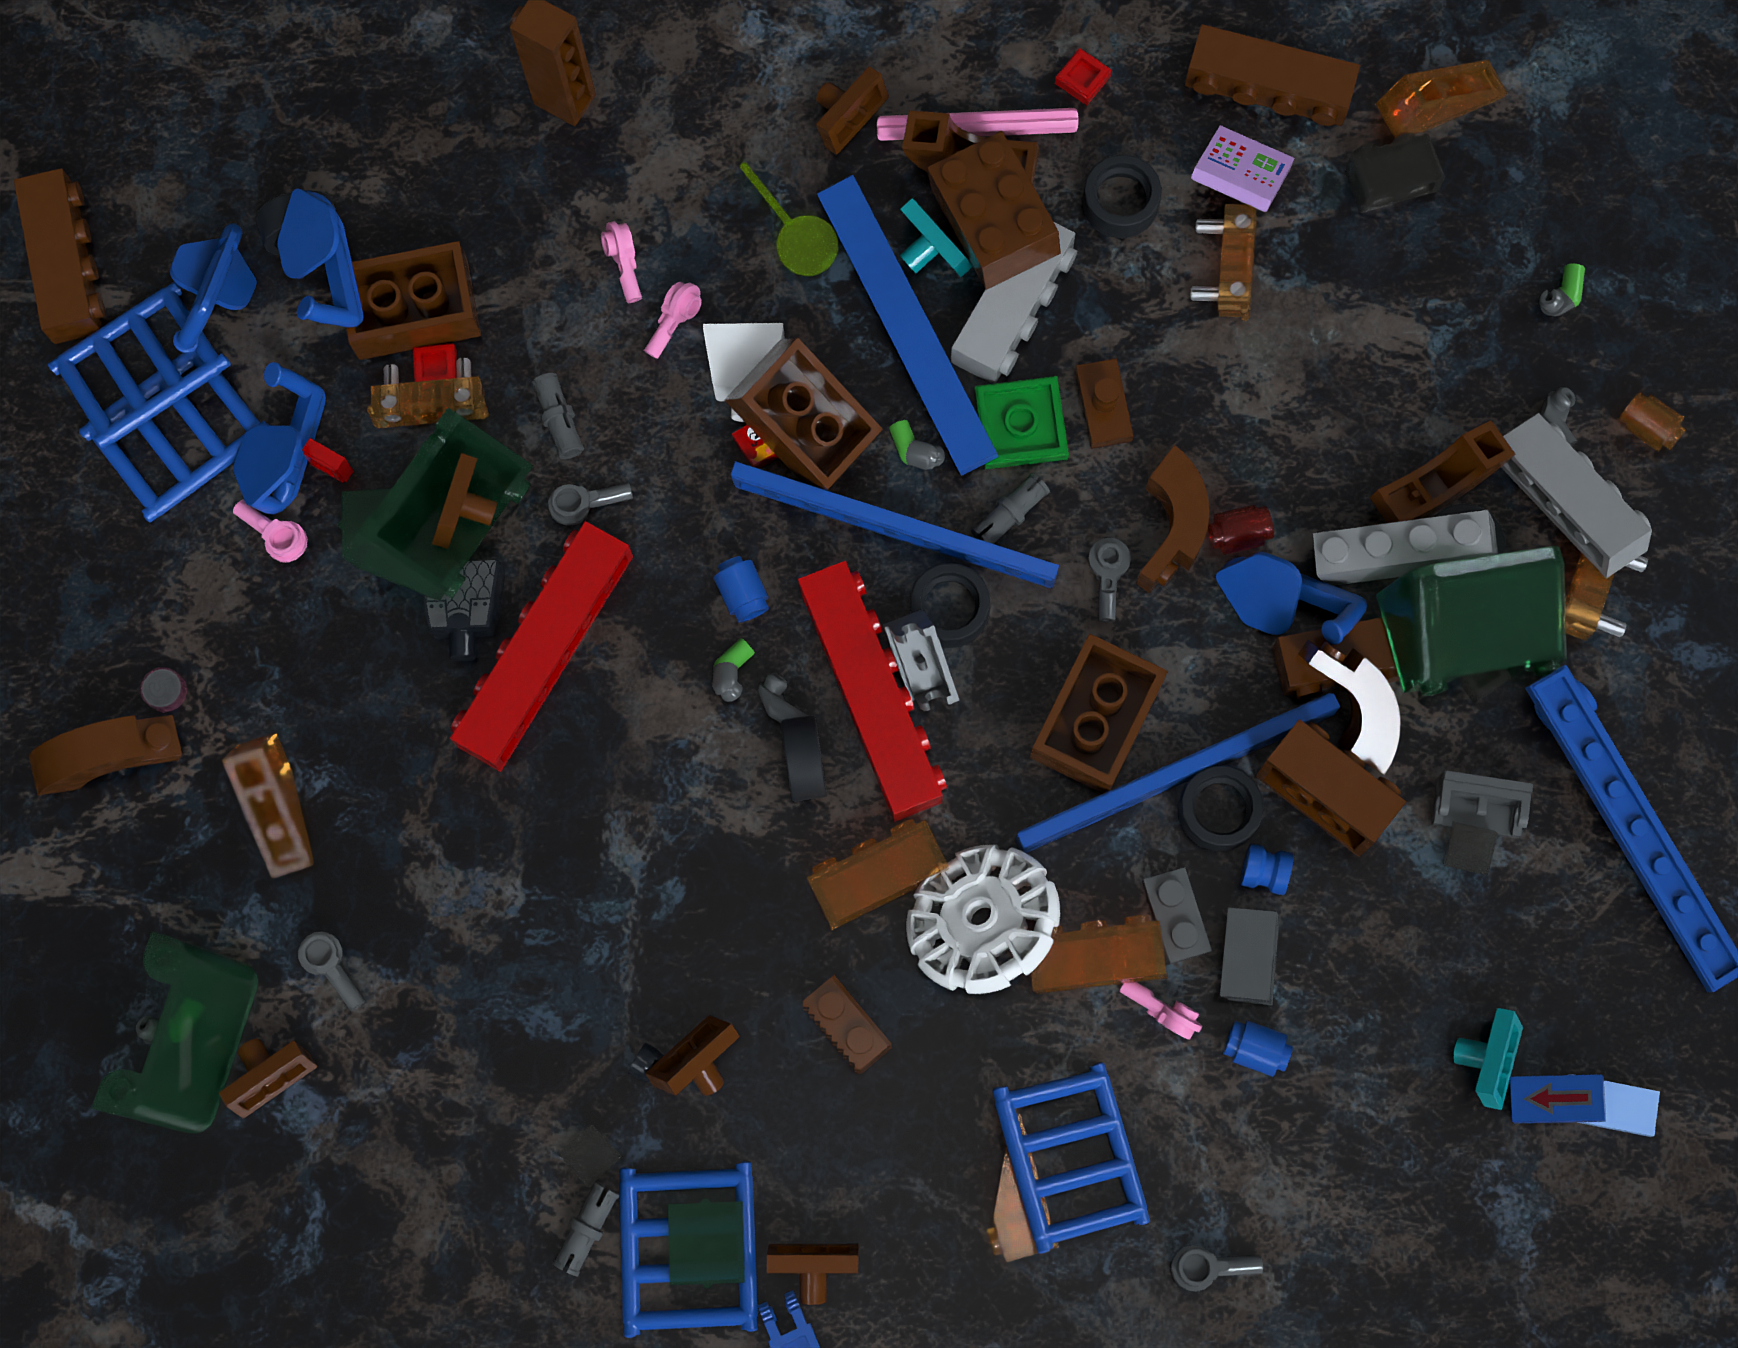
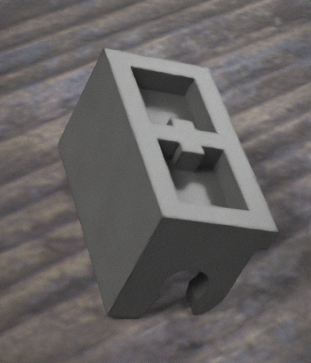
[883,609,959,711]
[1432,770,1533,838]
[1220,908,1280,1006]

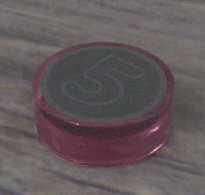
[140,667,187,712]

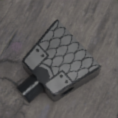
[417,560,505,661]

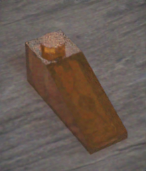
[1376,60,1508,138]
[222,732,314,878]
[986,1114,1059,1263]

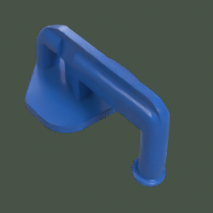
[278,189,363,328]
[170,223,257,353]
[233,362,326,515]
[1216,552,1367,645]

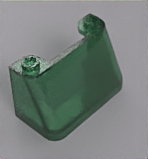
[343,407,534,602]
[1376,546,1567,696]
[92,932,258,1134]

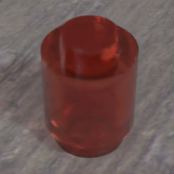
[1208,504,1274,555]

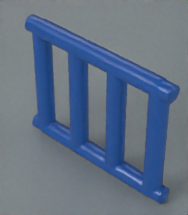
[48,282,231,449]
[79,351,271,523]
[992,1062,1150,1254]
[619,1161,758,1338]

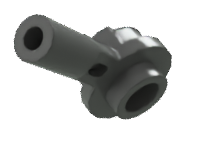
[548,483,633,526]
[1088,538,1131,623]
[298,932,366,1012]
[1171,1245,1263,1292]

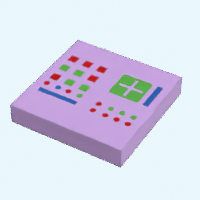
[1191,125,1295,212]

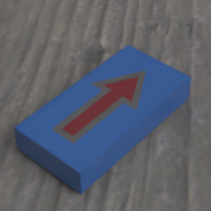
[1510,1075,1606,1124]

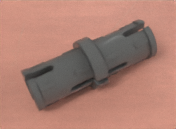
[532,373,584,459]
[971,473,1050,544]
[552,1181,620,1277]

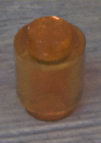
[1619,392,1687,452]

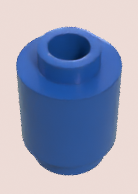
[713,556,769,623]
[1223,1020,1293,1077]

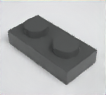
[1142,867,1212,965]

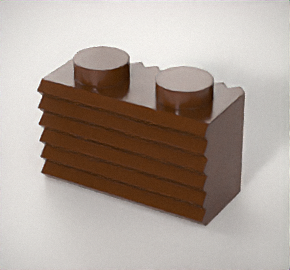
[803,975,892,1074]

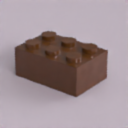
[927,131,1061,290]
[346,241,481,360]
[724,337,883,490]
[1030,633,1168,794]
[1255,719,1406,857]

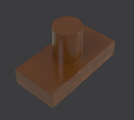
[816,66,889,155]
[1075,358,1134,449]
[432,453,498,549]
[645,1015,740,1096]
[219,1039,318,1119]
[767,1244,859,1305]

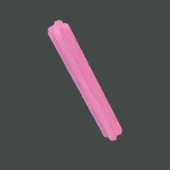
[877,108,1079,141]

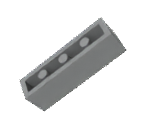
[951,222,1078,384]
[1501,413,1652,578]
[1313,510,1499,586]

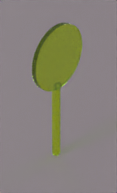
[740,162,838,276]

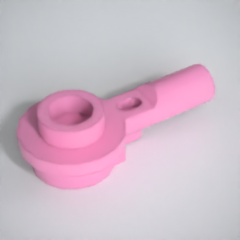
[601,221,642,303]
[644,282,701,359]
[233,500,308,562]
[1120,977,1203,1040]

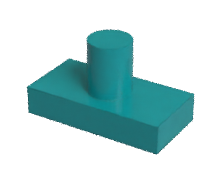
[900,198,973,277]
[1454,1008,1523,1110]

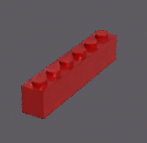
[450,521,633,772]
[798,560,947,822]

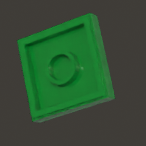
[974,376,1069,470]

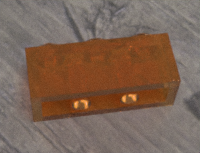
[807,819,949,931]
[1031,915,1168,994]

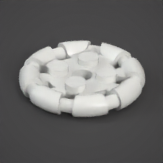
[906,845,1060,994]

